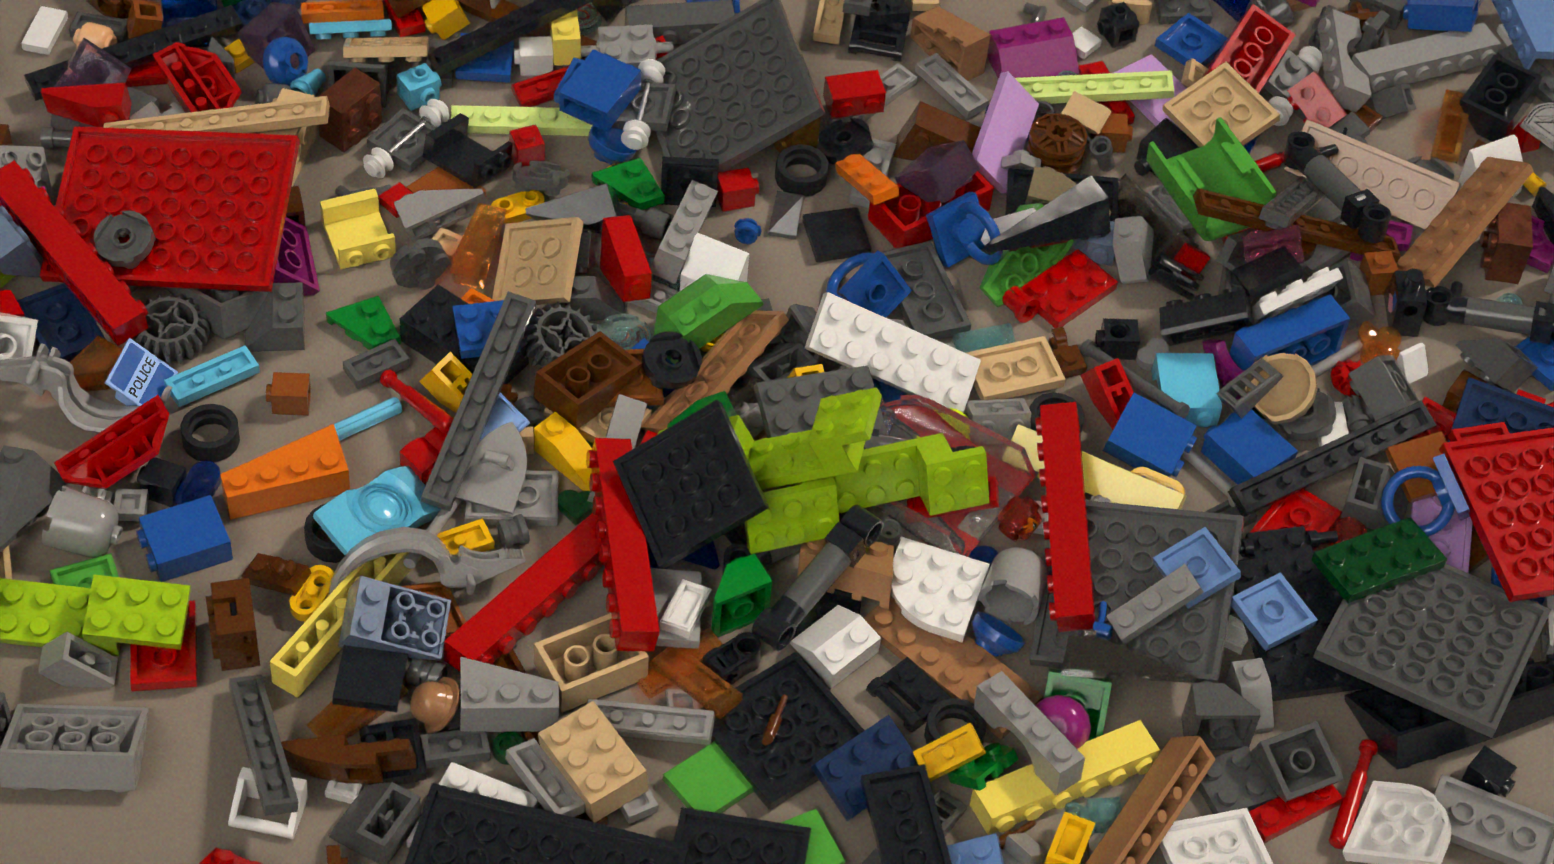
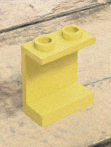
[320,188,396,270]

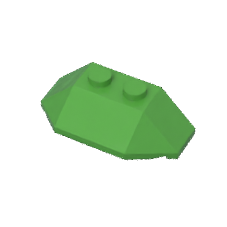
[654,274,764,365]

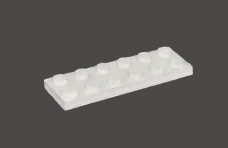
[804,292,981,413]

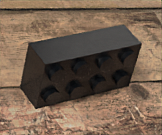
[399,284,529,384]

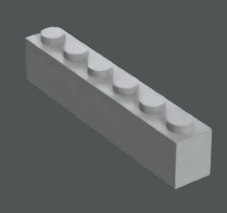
[1351,23,1501,93]

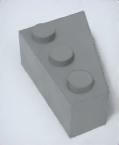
[460,657,559,732]

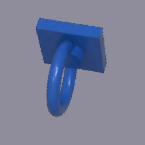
[926,192,1003,268]
[826,250,912,318]
[1381,453,1470,537]

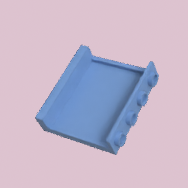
[1491,0,1554,70]

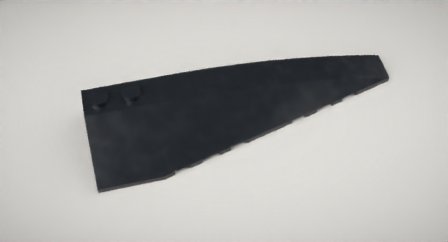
[1345,654,1554,770]

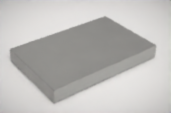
[465,470,558,526]
[650,568,702,649]

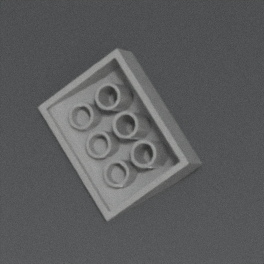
[0,704,149,793]

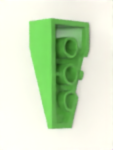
[979,203,1074,307]

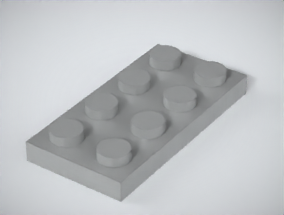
[1434,774,1554,864]

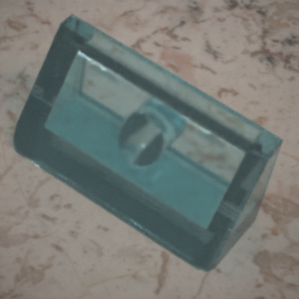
[952,323,1015,353]

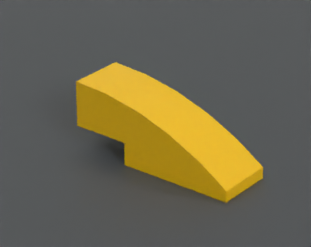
[1044,811,1095,864]

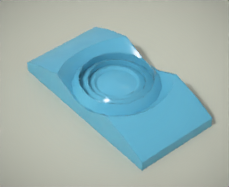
[313,466,441,556]

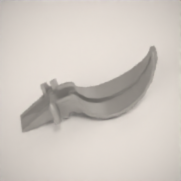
[0,343,172,432]
[329,527,525,595]

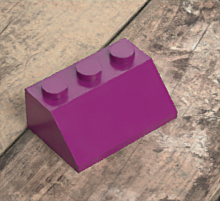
[987,17,1079,79]
[273,217,320,296]

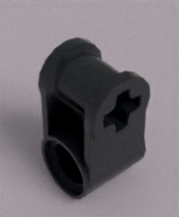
[700,632,761,689]

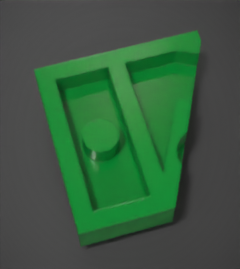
[592,157,665,210]
[326,296,401,350]
[947,743,1018,791]

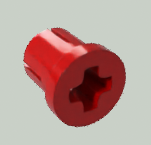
[1002,286,1040,323]

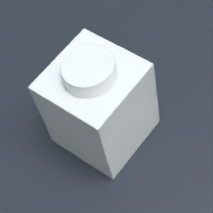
[514,36,553,76]

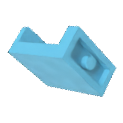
[1151,353,1222,427]

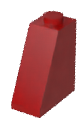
[600,215,652,302]

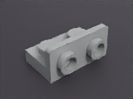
[966,398,1031,442]

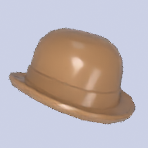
[410,677,460,734]

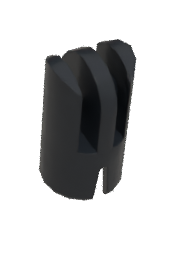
[1148,254,1204,301]

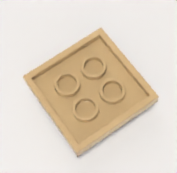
[343,36,429,63]
[1163,62,1280,147]
[492,217,584,305]

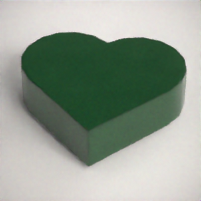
[558,489,593,526]

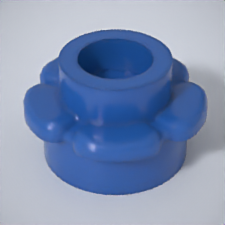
[734,218,762,244]

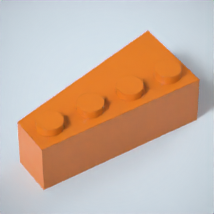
[220,424,350,520]

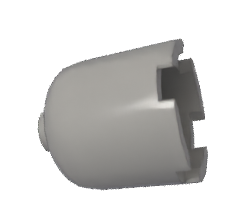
[42,485,123,558]
[978,547,1048,626]

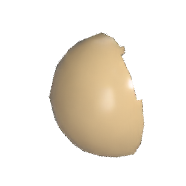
[1243,353,1317,424]

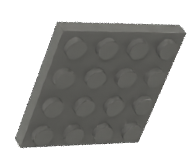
[753,365,888,489]

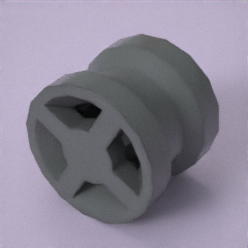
[496,514,530,549]

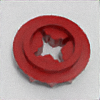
[1330,358,1363,397]

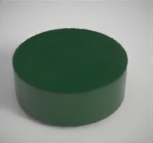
[493,732,525,765]

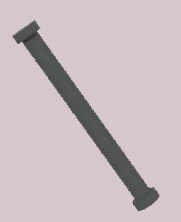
[1080,339,1190,418]

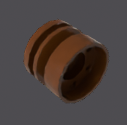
[1027,113,1088,174]

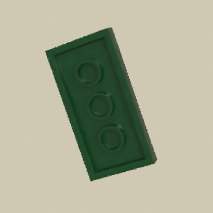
[1311,517,1447,604]

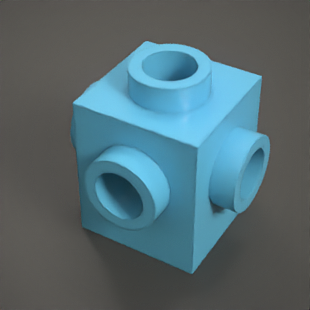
[396,63,442,111]

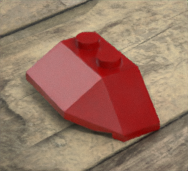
[152,42,242,113]
[54,395,170,489]

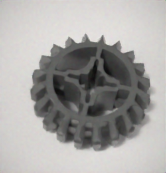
[131,293,210,365]
[523,302,597,368]

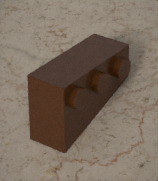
[893,101,981,172]

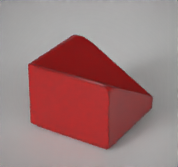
[1509,113,1541,153]

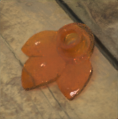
[1358,320,1402,364]

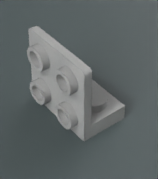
[0,145,53,202]

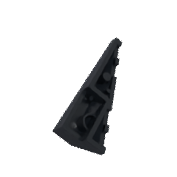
[984,175,1111,255]

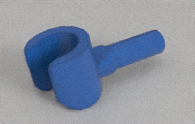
[1093,601,1113,643]

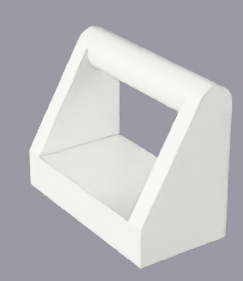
[228,767,308,839]

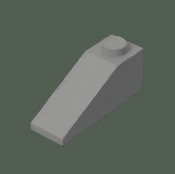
[393,189,490,243]

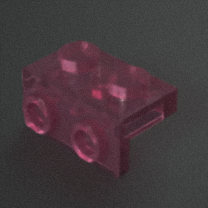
[1242,225,1304,264]

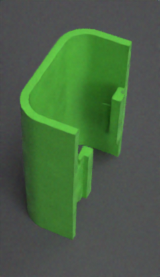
[1146,117,1277,241]

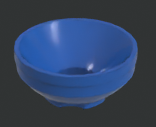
[263,37,308,86]
[588,126,637,165]
[972,611,1025,657]

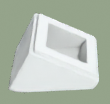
[1396,343,1428,384]

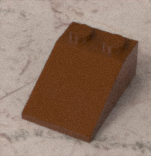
[533,331,642,429]

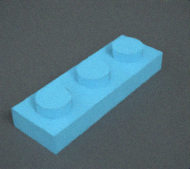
[309,19,392,39]
[164,345,260,407]

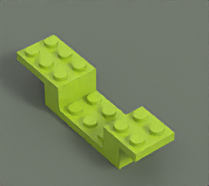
[658,387,882,490]
[745,433,989,554]
[0,574,191,656]

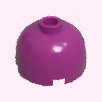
[1035,695,1091,749]

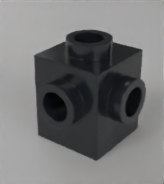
[1097,2,1140,48]

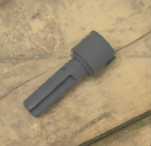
[619,202,674,240]

